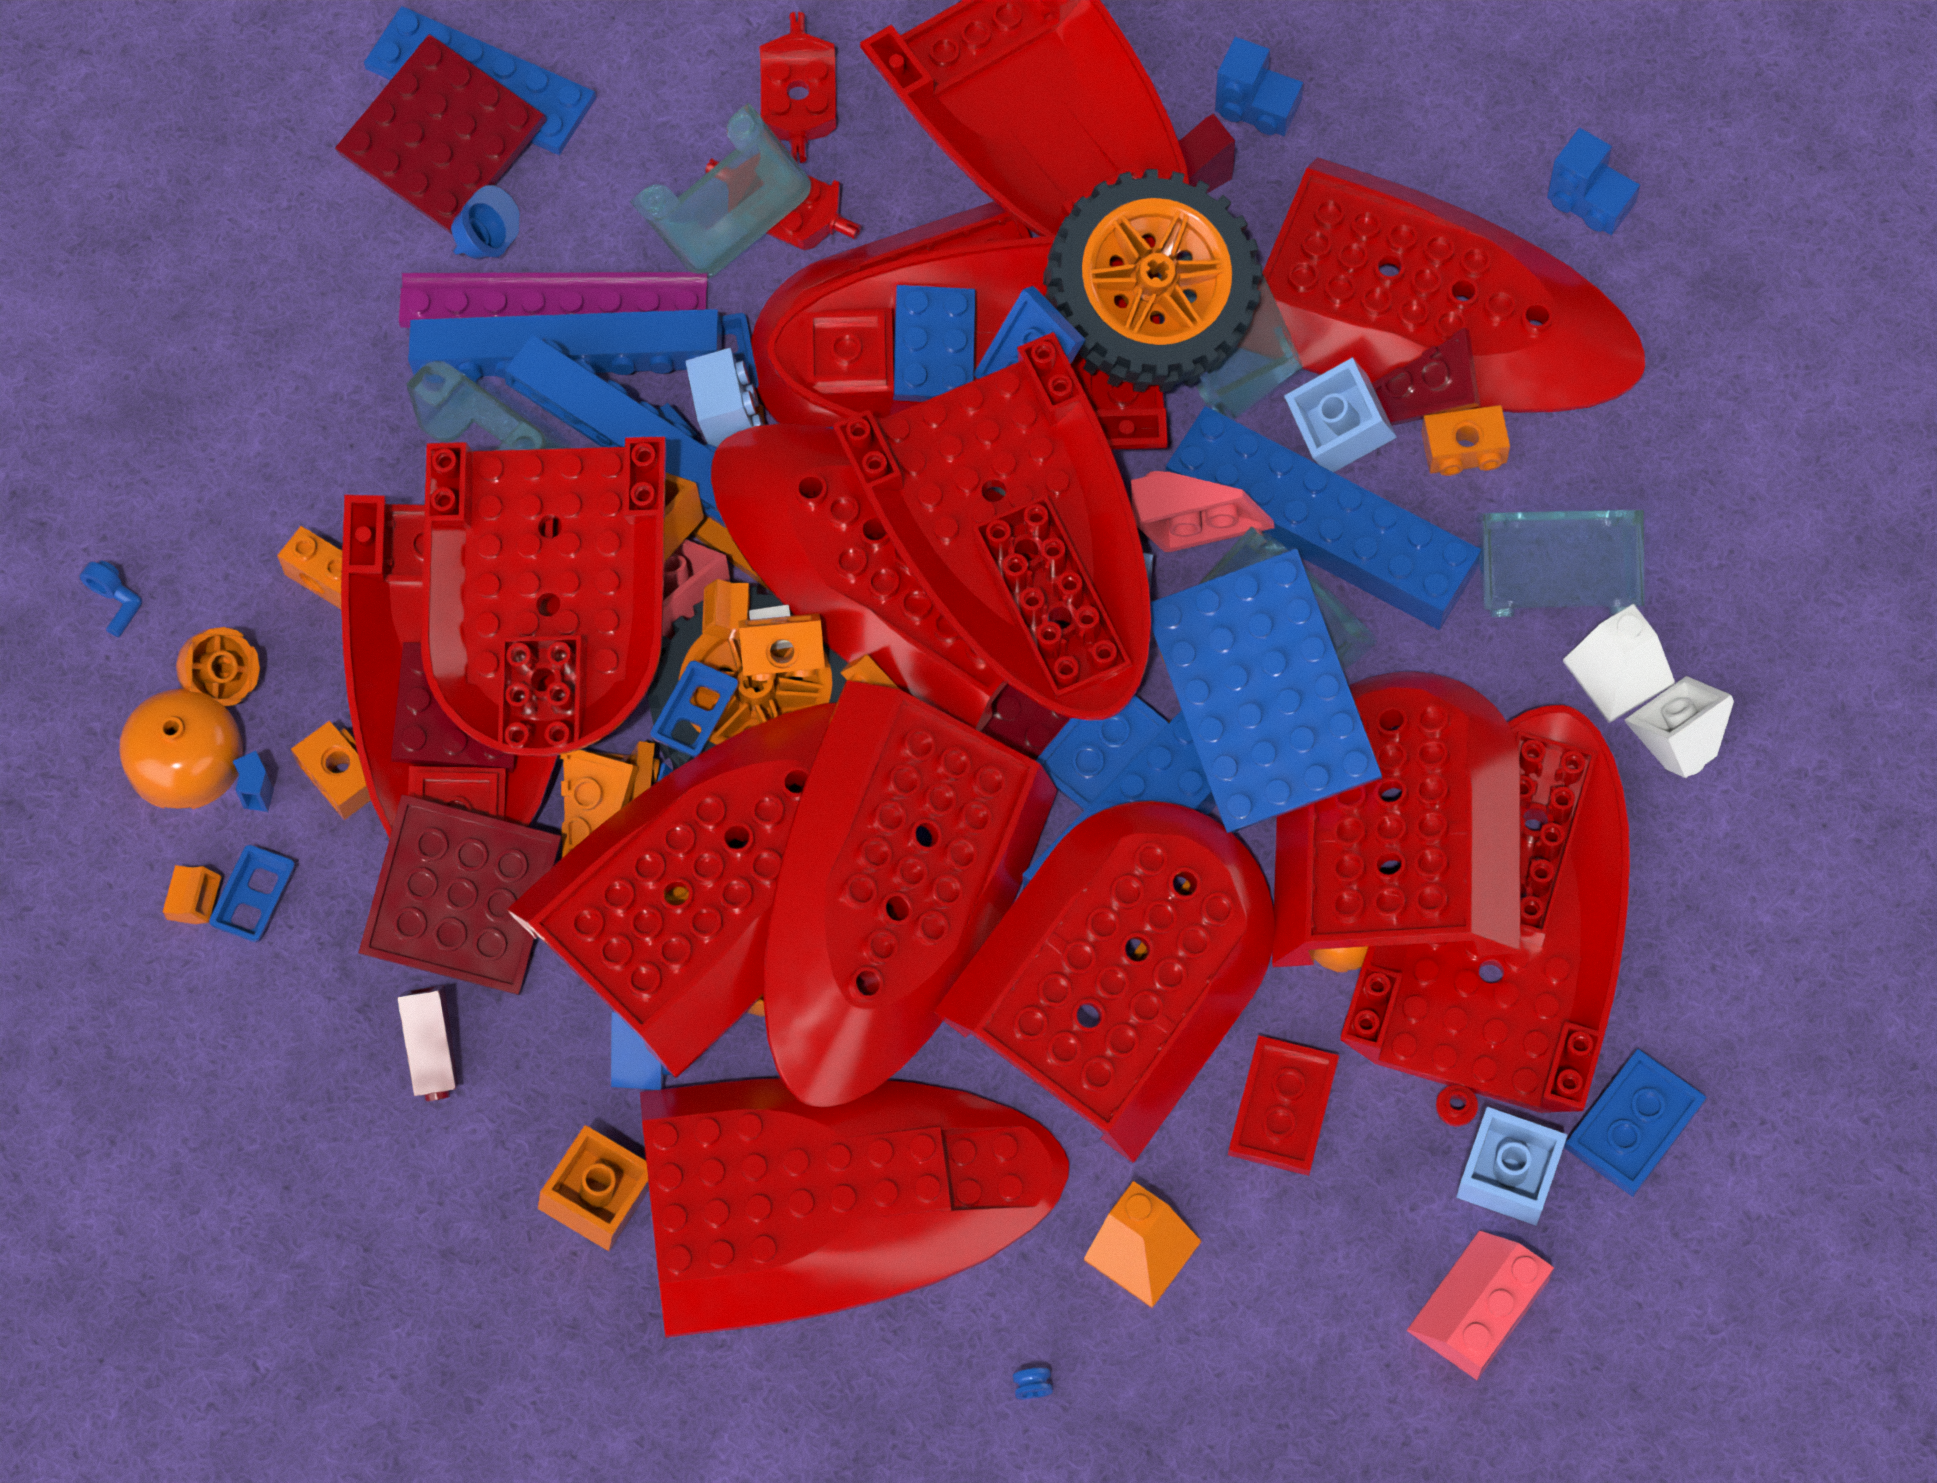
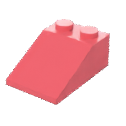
[1131,471,1274,552]

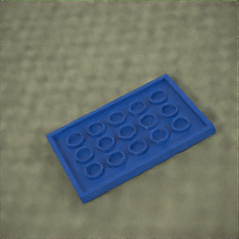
[1150,548,1382,833]

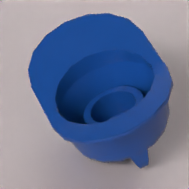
[451,185,520,259]

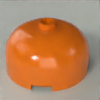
[119,688,243,809]

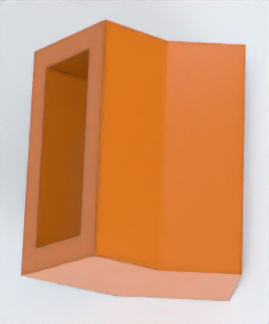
[702,579,750,639]
[163,865,221,924]

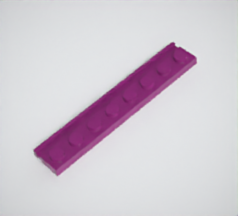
[399,272,708,328]

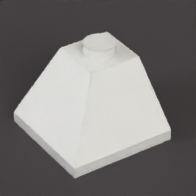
[1563,604,1675,723]
[1624,676,1734,778]

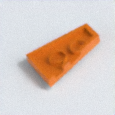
[560,750,639,858]

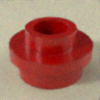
[1436,1085,1478,1127]

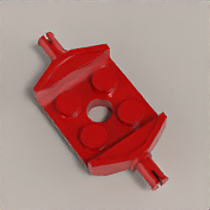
[759,11,836,163]
[705,148,862,250]

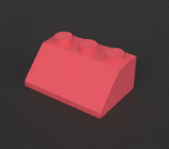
[663,539,731,639]
[1407,1231,1554,1380]

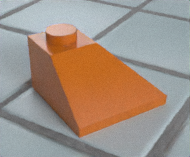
[1084,1181,1201,1309]

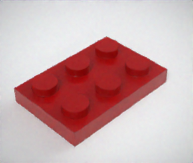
[1228,1035,1339,1176]

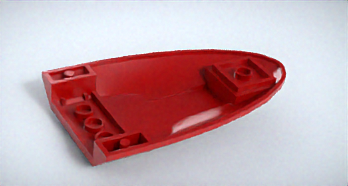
[860,0,1189,275]
[767,234,1167,449]
[341,495,562,839]
[640,1078,1069,1338]

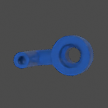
[79,560,142,638]

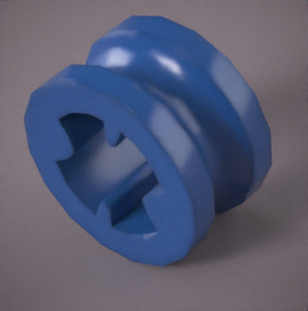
[1012,1368,1053,1400]

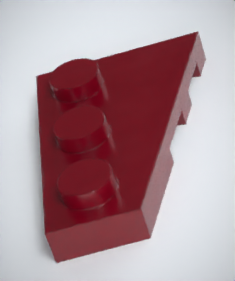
[1371,327,1480,426]

